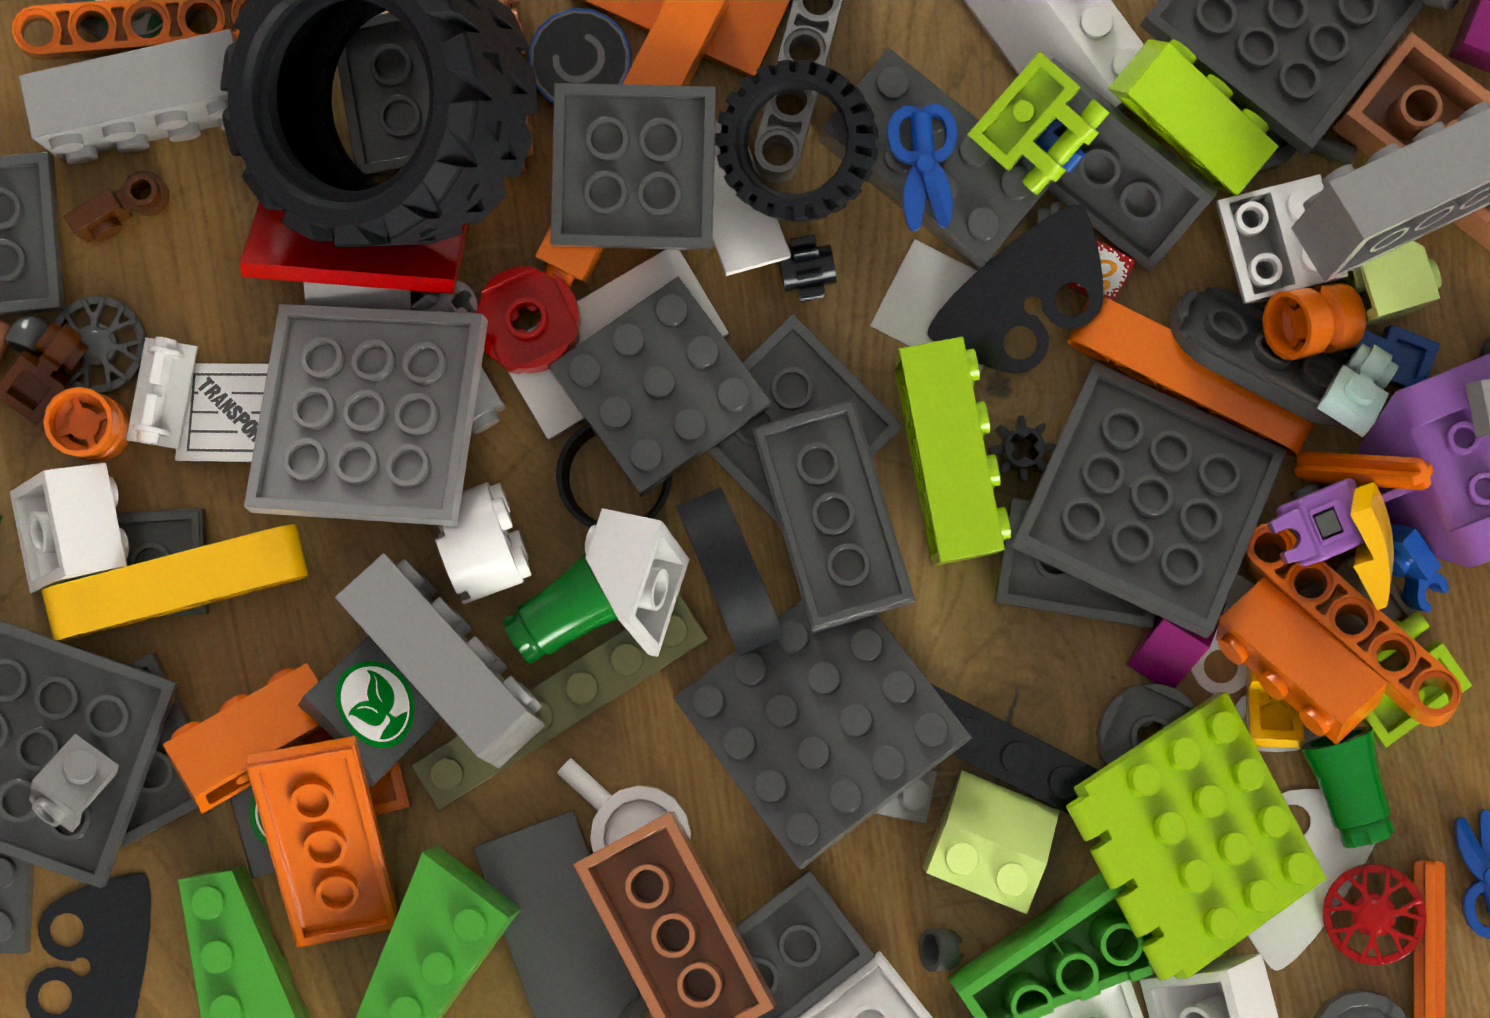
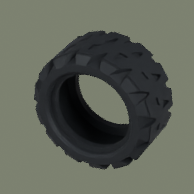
[220,0,537,247]

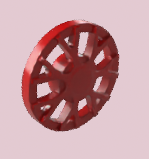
[1323,864,1426,965]

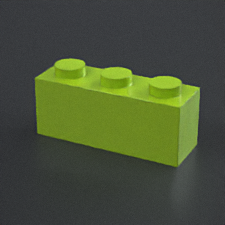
[1108,39,1279,196]

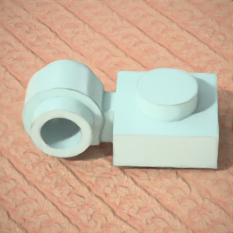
[1317,343,1399,437]

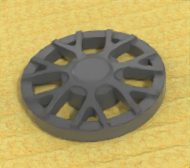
[54,296,147,394]

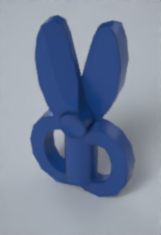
[887,103,958,232]
[1453,809,1490,939]

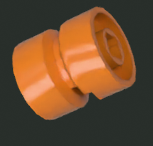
[1262,282,1367,360]
[43,387,130,463]

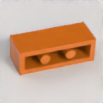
[1216,577,1387,745]
[163,663,333,814]

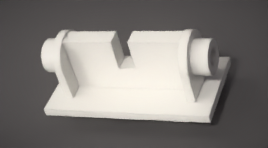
[126,337,198,449]

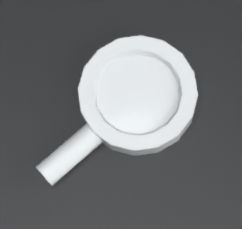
[557,758,691,853]

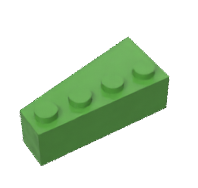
[356,844,522,1018]
[178,865,311,1018]
[947,872,1154,1018]

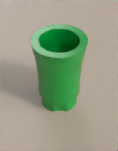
[502,553,618,664]
[1300,726,1394,848]

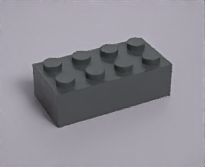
[820,48,1053,270]

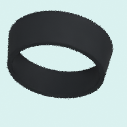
[556,423,673,528]

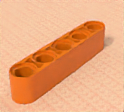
[12,0,247,61]
[1067,297,1314,457]
[1245,523,1462,727]

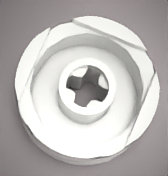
[435,482,532,604]

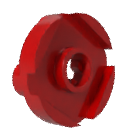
[474,266,581,374]

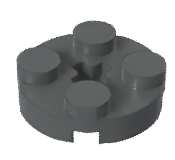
[1096,683,1195,766]

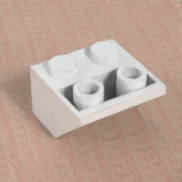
[1216,174,1348,304]

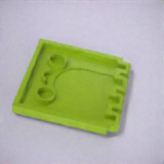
[1066,692,1327,981]

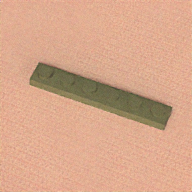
[411,595,708,810]

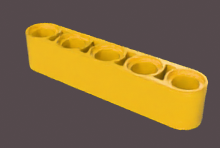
[41,524,309,641]

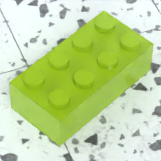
[892,336,1011,566]

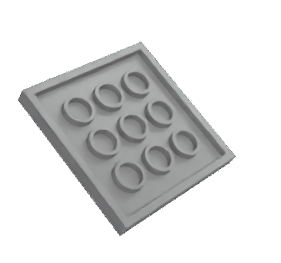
[244,304,488,526]

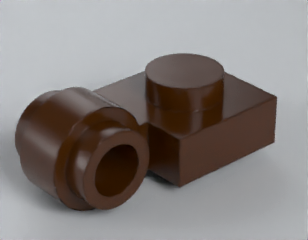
[63,171,170,243]
[0,321,89,425]

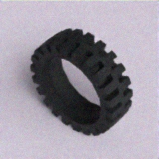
[715,60,879,222]

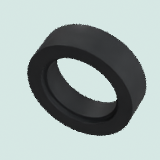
[676,487,784,655]

